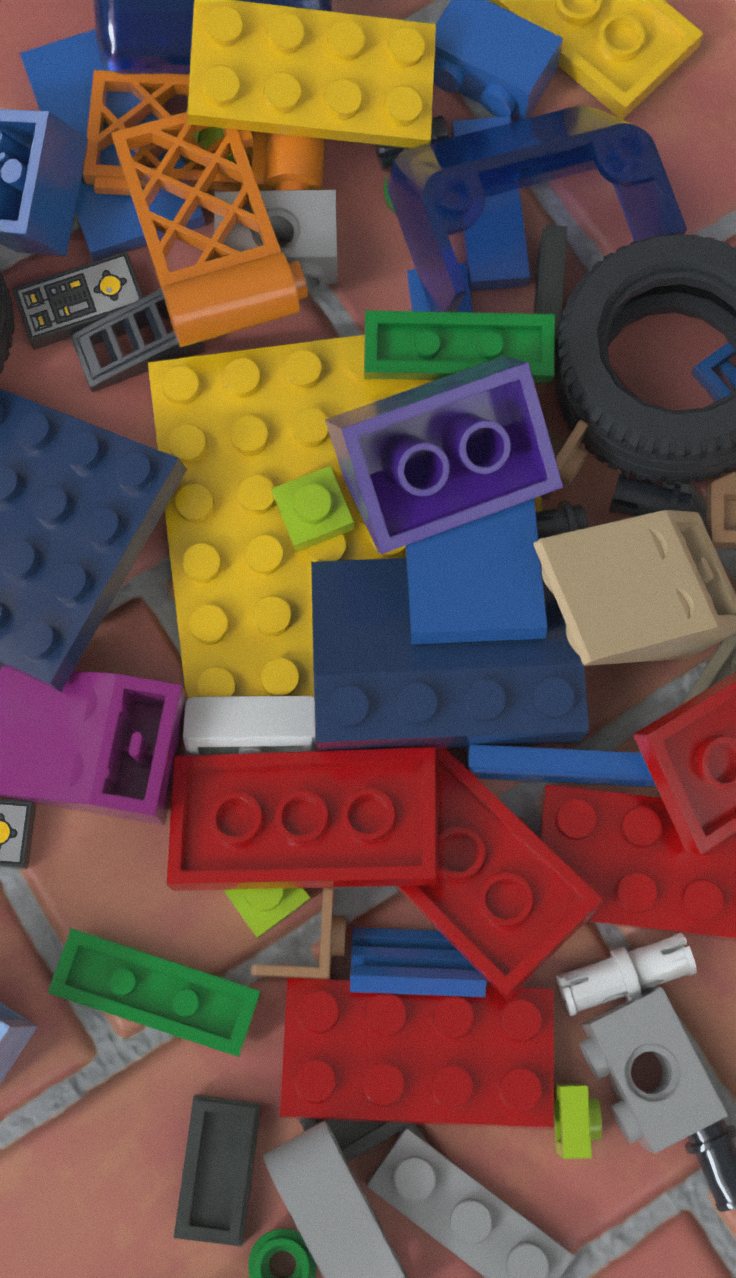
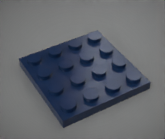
[0,389,188,692]

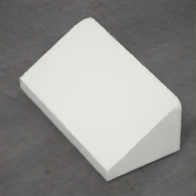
[183,696,317,755]

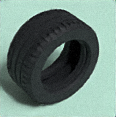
[555,234,736,485]

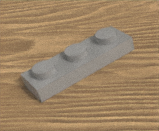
[366,1127,575,1278]

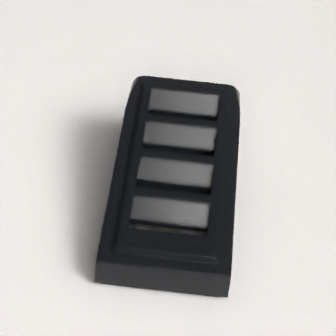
[70,289,205,392]

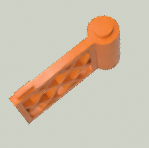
[83,70,326,196]
[111,112,308,348]

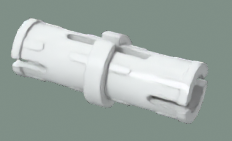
[556,932,697,1016]

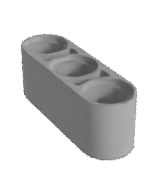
[263,1120,408,1278]

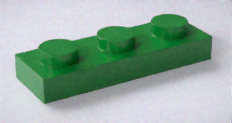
[364,310,555,383]
[47,928,262,1057]

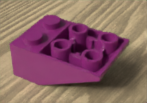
[0,666,188,825]

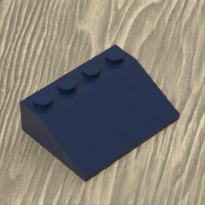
[311,558,589,751]

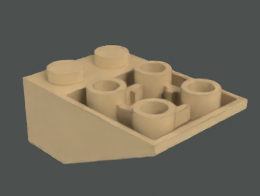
[533,510,736,665]

